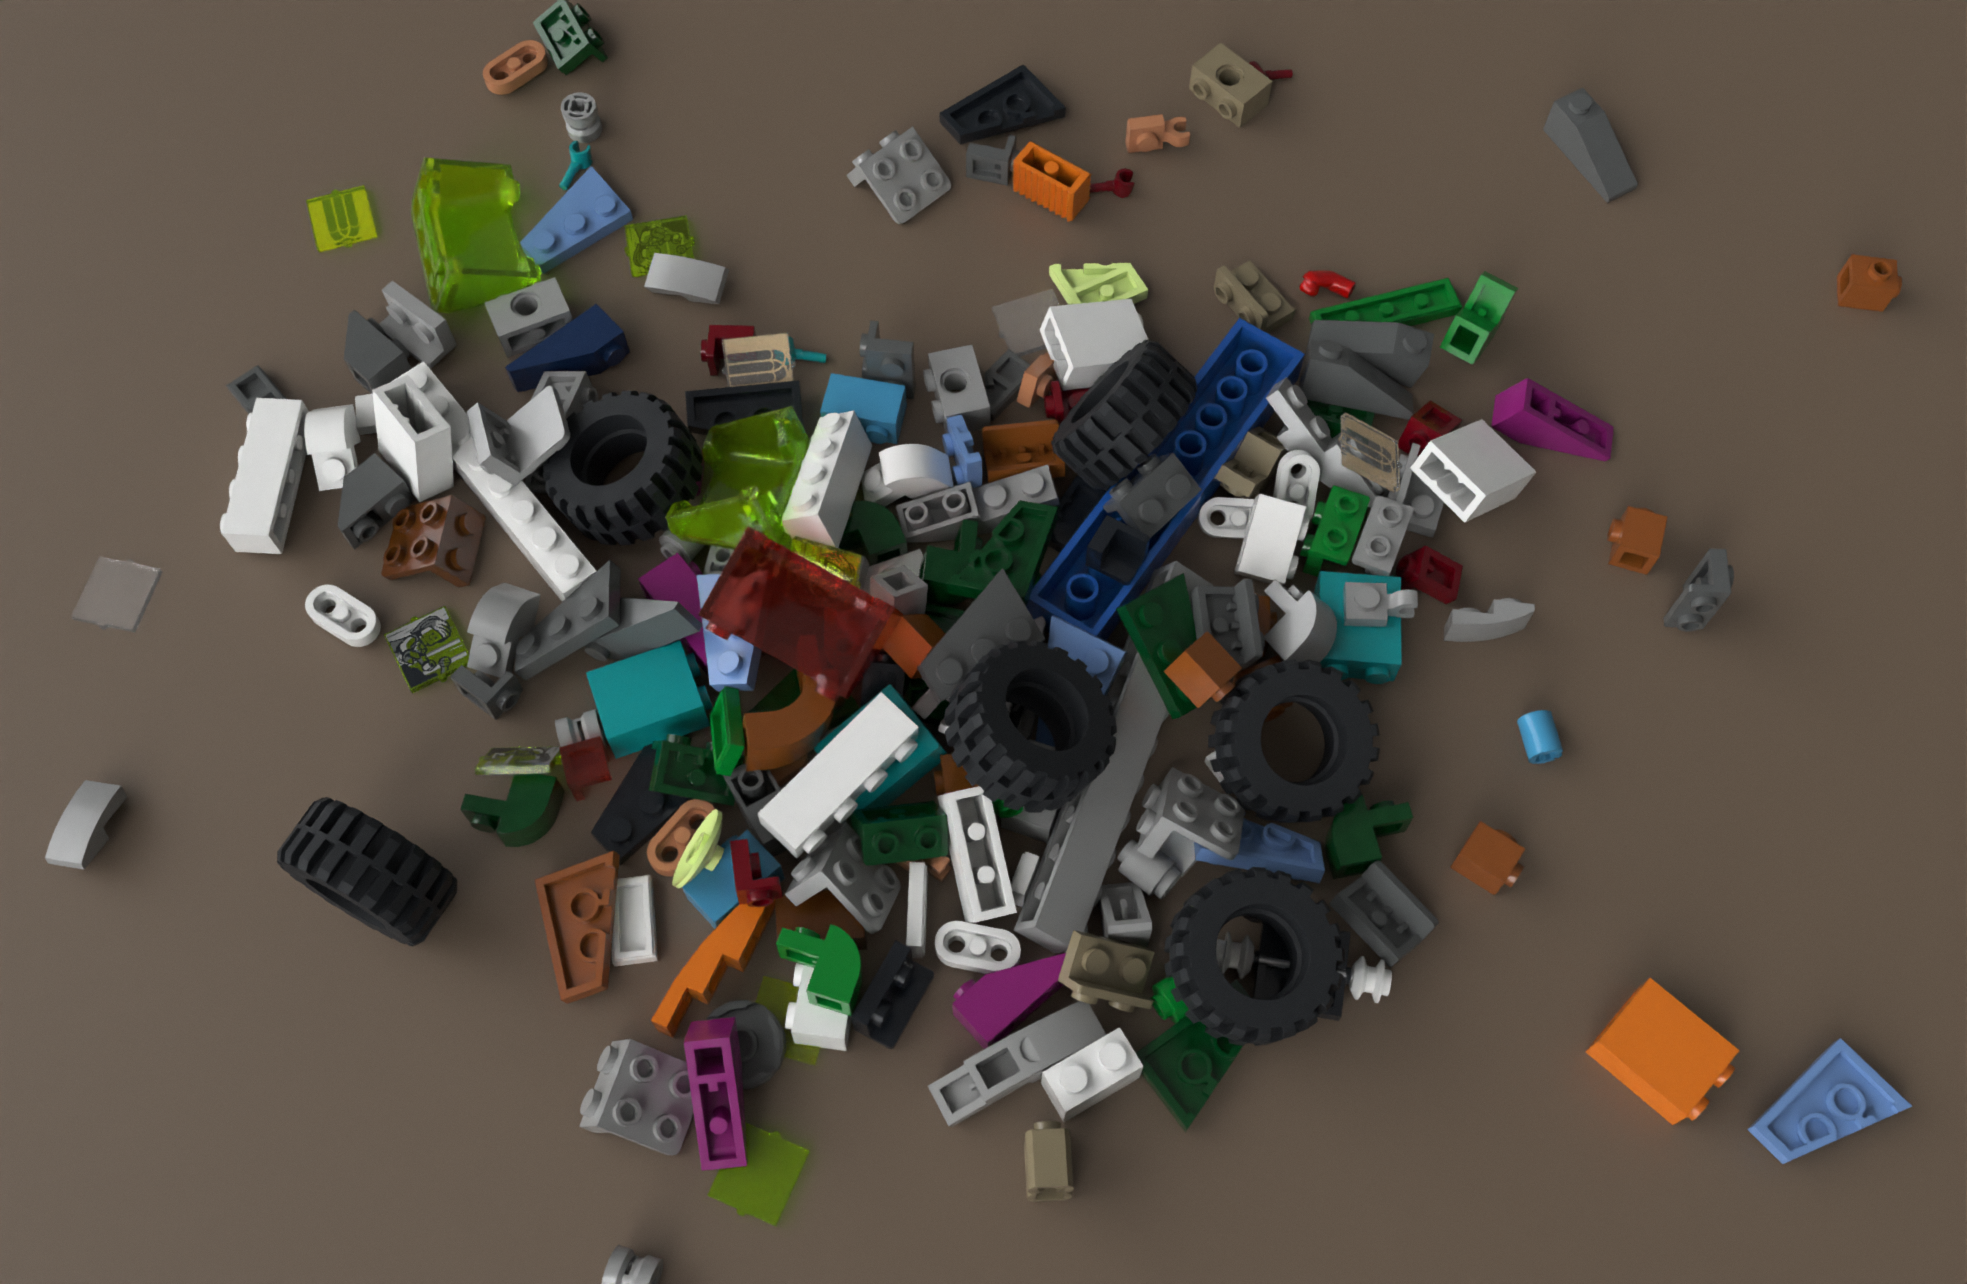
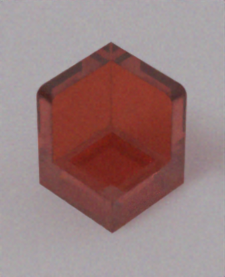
[559,736,612,802]

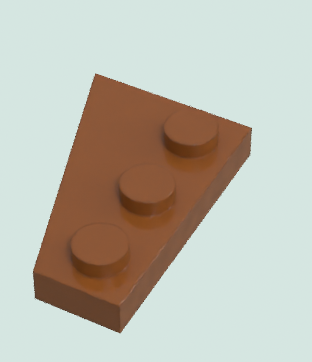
[535,851,620,1004]

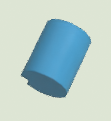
[1517,710,1563,764]

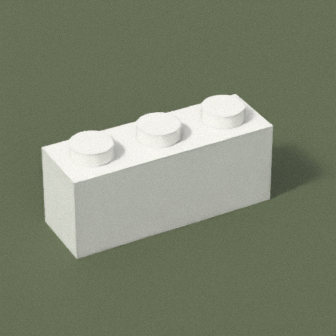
[937,786,1017,923]

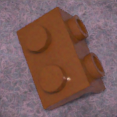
[982,419,1065,484]

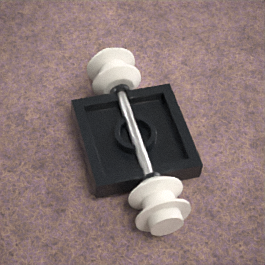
[1216,921,1392,1021]

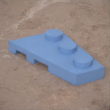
[520,166,633,274]
[697,571,775,691]
[1036,616,1128,747]
[1194,812,1325,883]
[1747,1038,1912,1164]

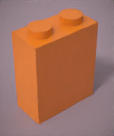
[1585,978,1740,1125]

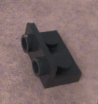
[851,940,934,1049]

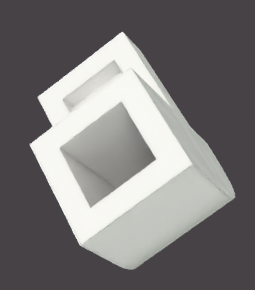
[304,404,361,491]
[861,444,954,507]

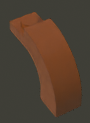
[742,636,839,772]

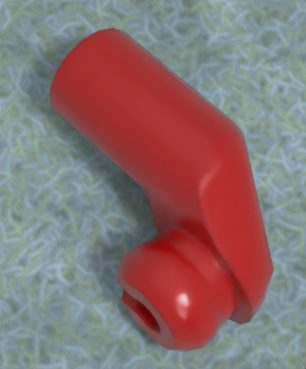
[1299,270,1356,299]

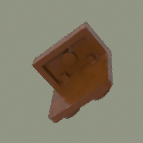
[381,495,486,588]

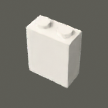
[1040,299,1148,390]
[372,375,454,502]
[1410,419,1536,523]

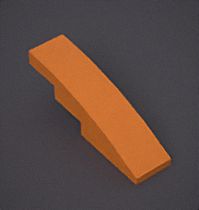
[651,899,775,1038]

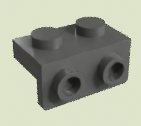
[860,320,916,399]
[1103,453,1201,538]
[1663,549,1734,632]
[1190,579,1265,670]
[1329,860,1439,968]

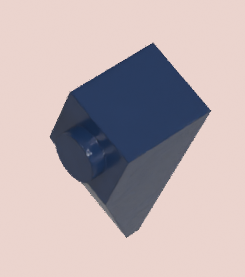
[505,304,630,392]

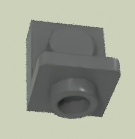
[966,135,1021,185]
[450,665,523,720]

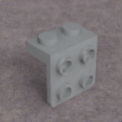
[846,126,951,224]
[467,386,570,486]
[1136,767,1245,860]
[785,823,901,934]
[579,1039,694,1156]

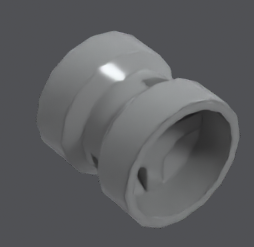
[561,92,602,143]
[555,709,607,760]
[601,1245,663,1284]

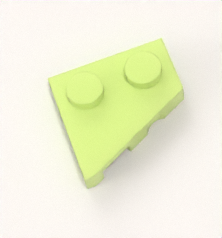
[1049,263,1148,305]

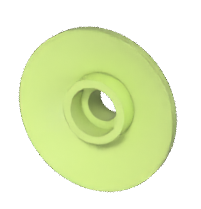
[672,809,724,889]

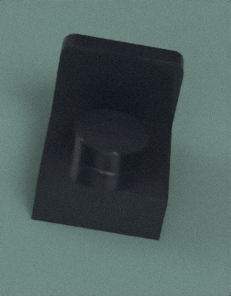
[860,652,905,708]

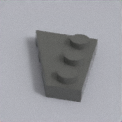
[514,560,621,680]
[917,568,1045,704]

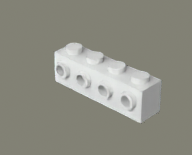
[220,398,309,554]
[782,411,872,555]
[758,692,919,858]

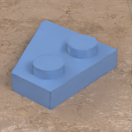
[942,414,982,488]

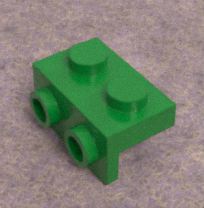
[1300,485,1370,577]

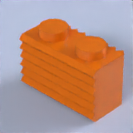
[1013,141,1092,222]

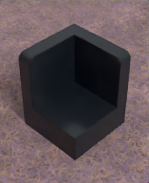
[1085,515,1150,586]

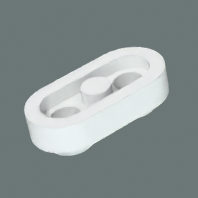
[1273,450,1320,521]
[1198,497,1254,539]
[305,585,381,647]
[935,921,1021,974]

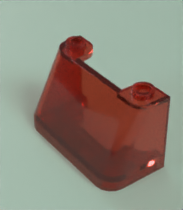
[698,526,903,702]

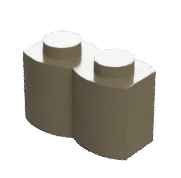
[1024,1121,1074,1202]

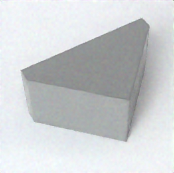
[1099,882,1152,947]

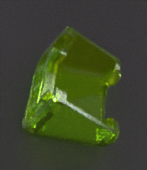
[411,157,541,314]
[665,406,811,556]

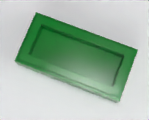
[710,686,745,776]

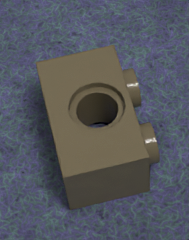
[1189,43,1273,128]

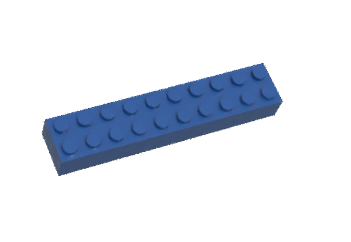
[1026,318,1305,641]

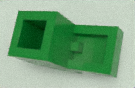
[1440,271,1518,365]
[776,924,863,1016]

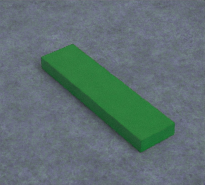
[1309,277,1463,326]

